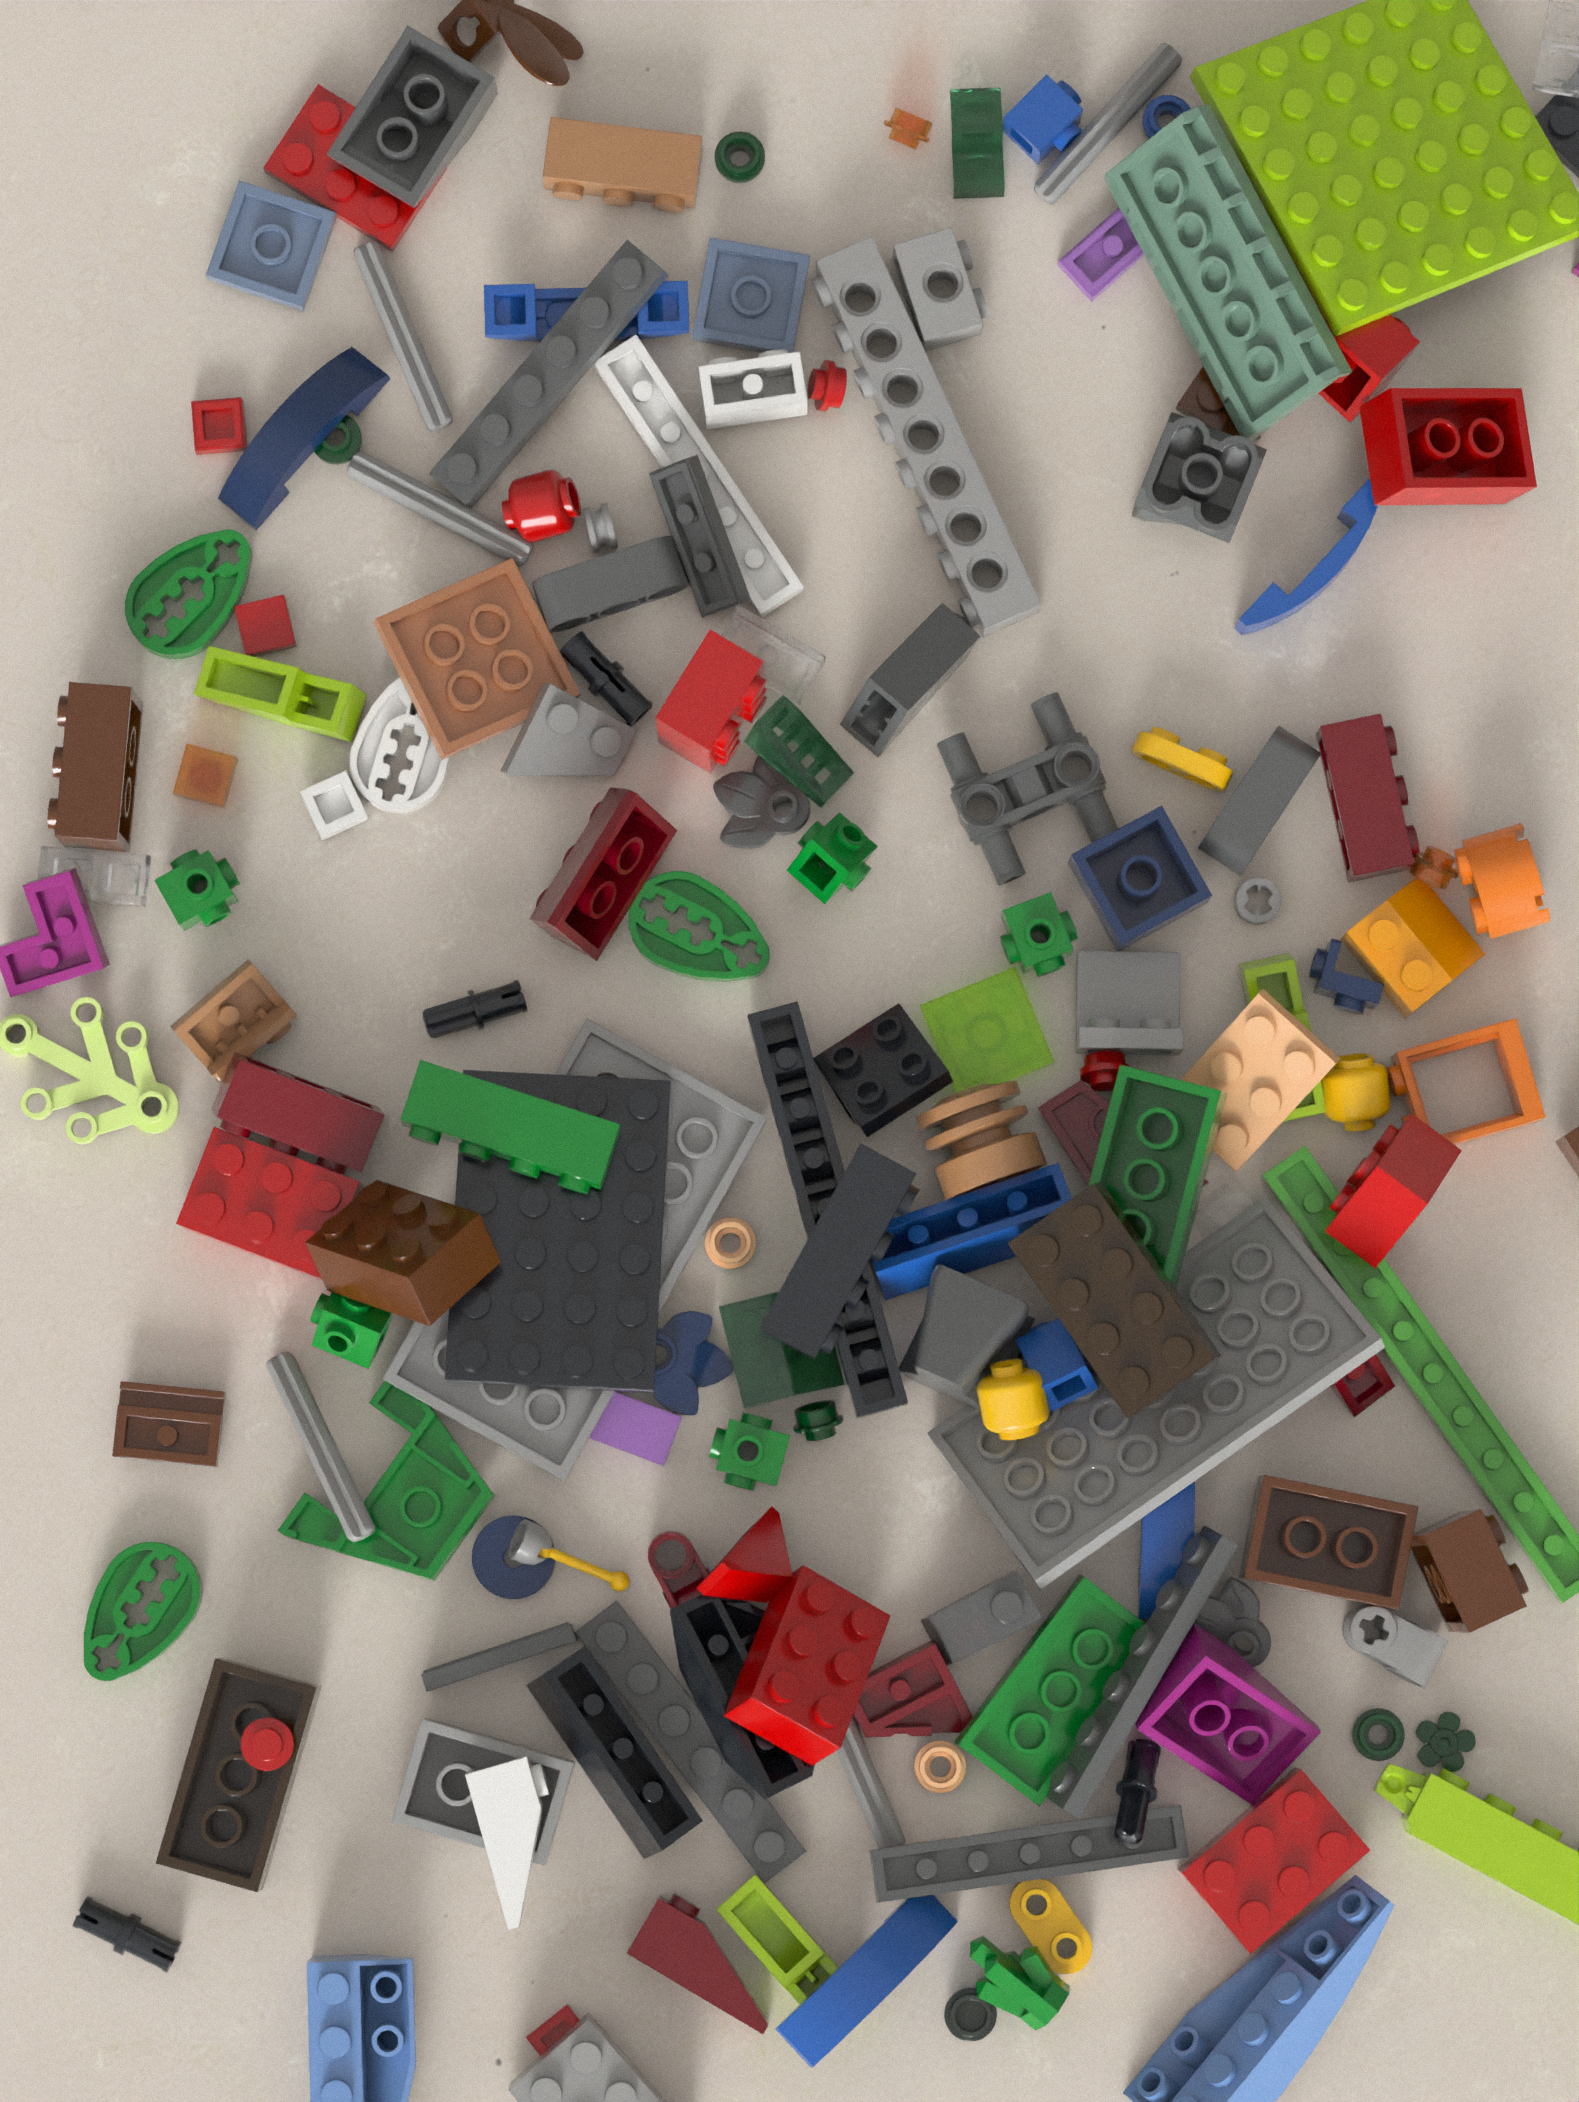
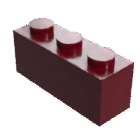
[1316,713,1420,883]
[211,1052,385,1174]

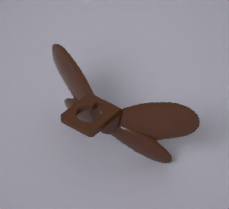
[438,0,584,86]

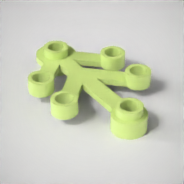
[0,997,179,1144]

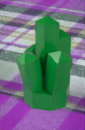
[970,1936,1070,2030]

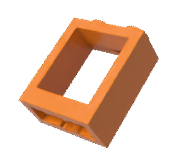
[1387,1018,1546,1146]

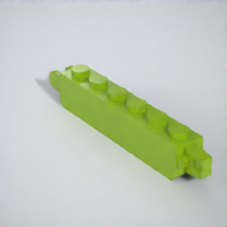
[1373,1763,1579,1925]

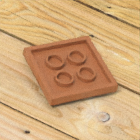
[373,558,581,760]

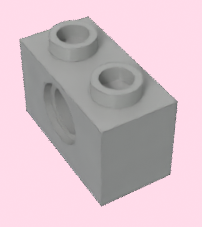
[892,227,989,352]

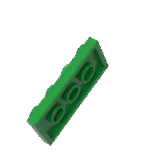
[954,1574,1146,1807]

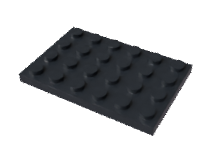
[445,1070,671,1393]

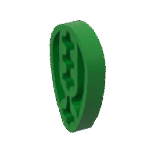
[125,529,252,659]
[628,871,770,982]
[84,1542,202,1681]

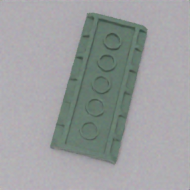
[1104,104,1352,442]

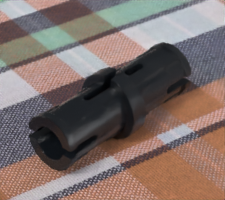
[560,631,653,727]
[73,1896,182,1973]

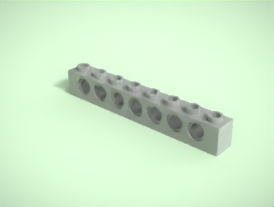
[811,236,1041,638]

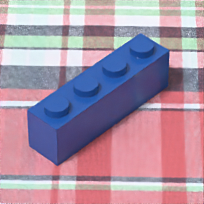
[871,1162,1072,1301]

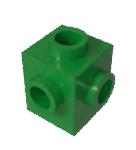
[786,812,878,904]
[154,849,240,931]
[999,892,1078,977]
[310,1292,393,1369]
[709,1412,790,1491]

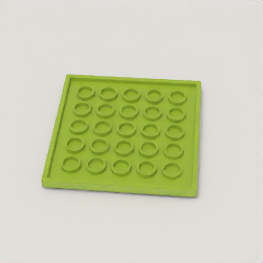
[1190,0,1579,337]

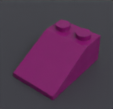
[1135,1623,1321,1805]

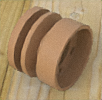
[915,1081,1047,1200]

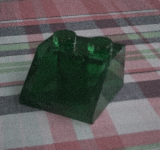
[719,1292,845,1410]

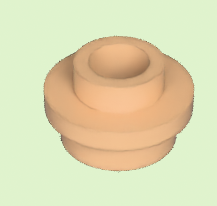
[705,1217,756,1269]
[914,1740,966,1793]

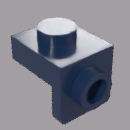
[1309,938,1384,1014]

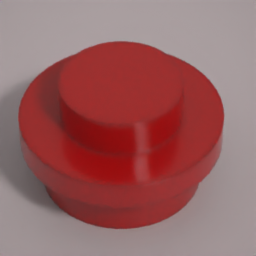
[808,360,847,412]
[1079,1051,1131,1091]
[241,1717,294,1771]

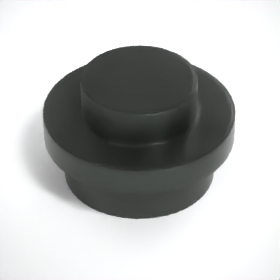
[944,1988,997,2042]

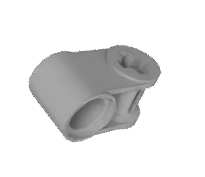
[1342,1606,1448,1688]

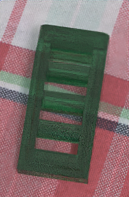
[744,695,854,808]

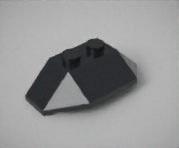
[670,1594,815,1800]

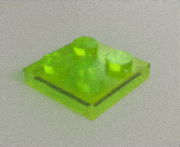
[920,967,1054,1093]

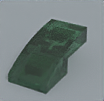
[950,87,1005,199]

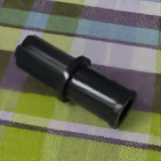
[423,980,528,1038]
[1114,1739,1161,1844]

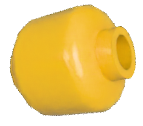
[1321,1053,1391,1131]
[976,1359,1050,1440]

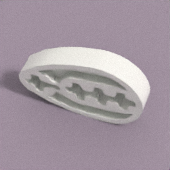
[349,677,451,814]

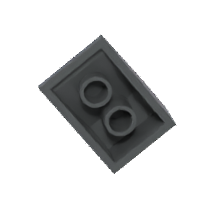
[327,25,498,208]

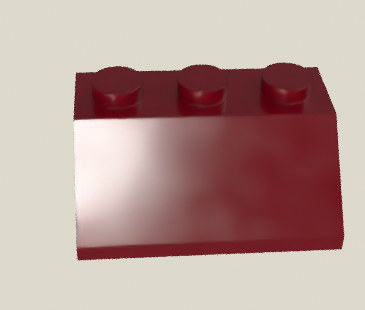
[530,787,677,961]

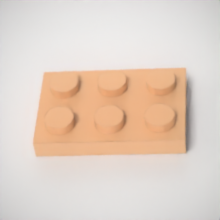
[1181,989,1340,1172]

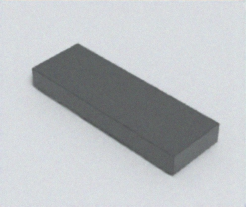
[649,455,751,618]
[421,1622,578,1692]

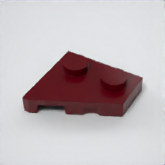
[854,1640,973,1737]

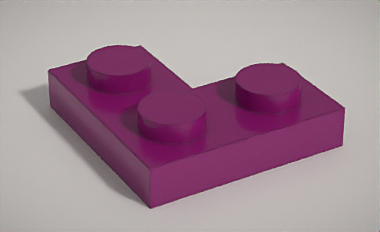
[0,867,110,997]

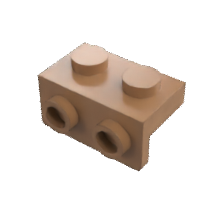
[170,959,297,1082]

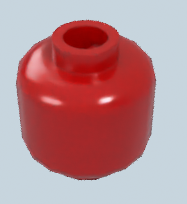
[502,469,581,542]

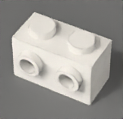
[698,349,808,430]

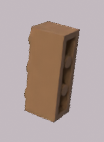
[543,117,703,213]

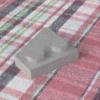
[501,683,637,776]

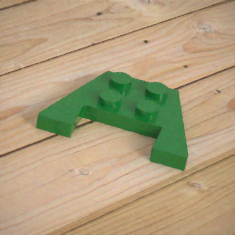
[277,1381,495,1581]

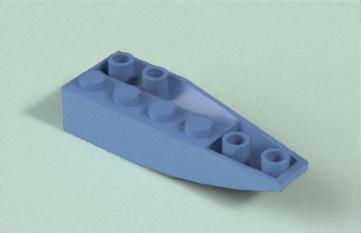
[1123,1875,1394,2102]
[307,1954,416,2102]

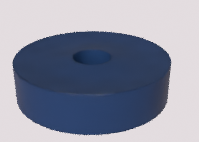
[472,1515,556,1599]

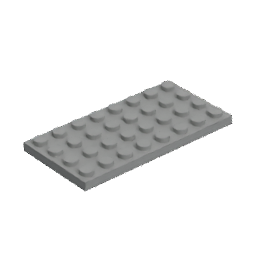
[382,1019,767,1481]
[927,1197,1385,1589]

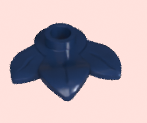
[654,1311,733,1415]

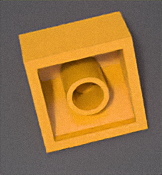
[1340,875,1485,1019]

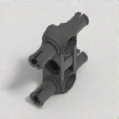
[937,692,1118,886]

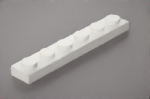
[594,335,804,618]

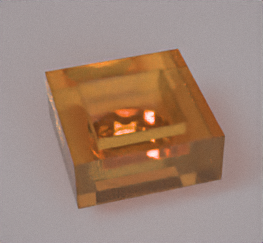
[173,744,238,808]

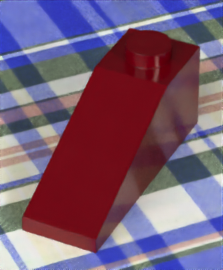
[627,1893,768,2034]

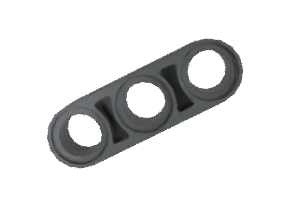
[532,536,689,633]
[1198,725,1322,876]

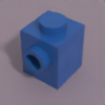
[1002,74,1083,165]
[1016,1318,1098,1411]

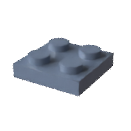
[206,180,337,312]
[692,237,810,353]

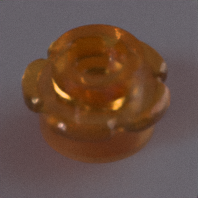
[884,107,933,149]
[1409,845,1459,890]

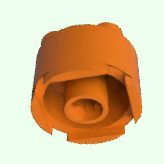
[1454,823,1551,939]

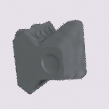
[1132,412,1267,543]
[899,1264,1035,1410]

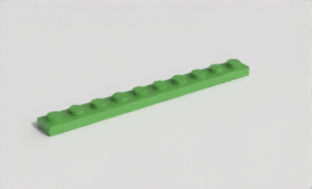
[1261,1146,1579,1603]

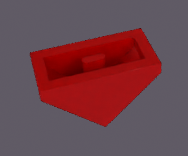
[696,1506,793,1603]

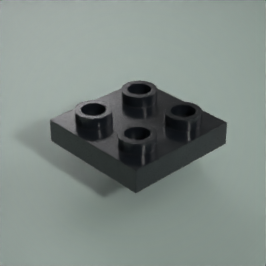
[813,1003,954,1137]

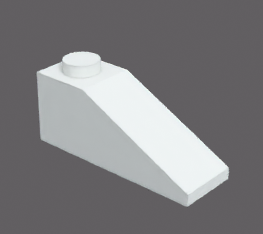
[465,1755,550,1930]

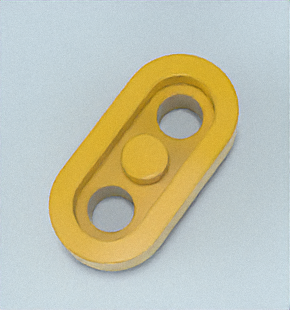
[1131,727,1233,793]
[1009,1878,1092,1974]

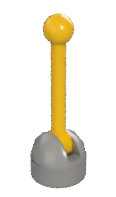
[508,1519,630,1592]

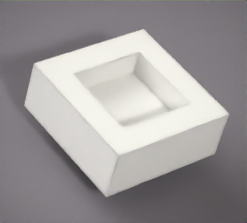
[299,770,369,841]

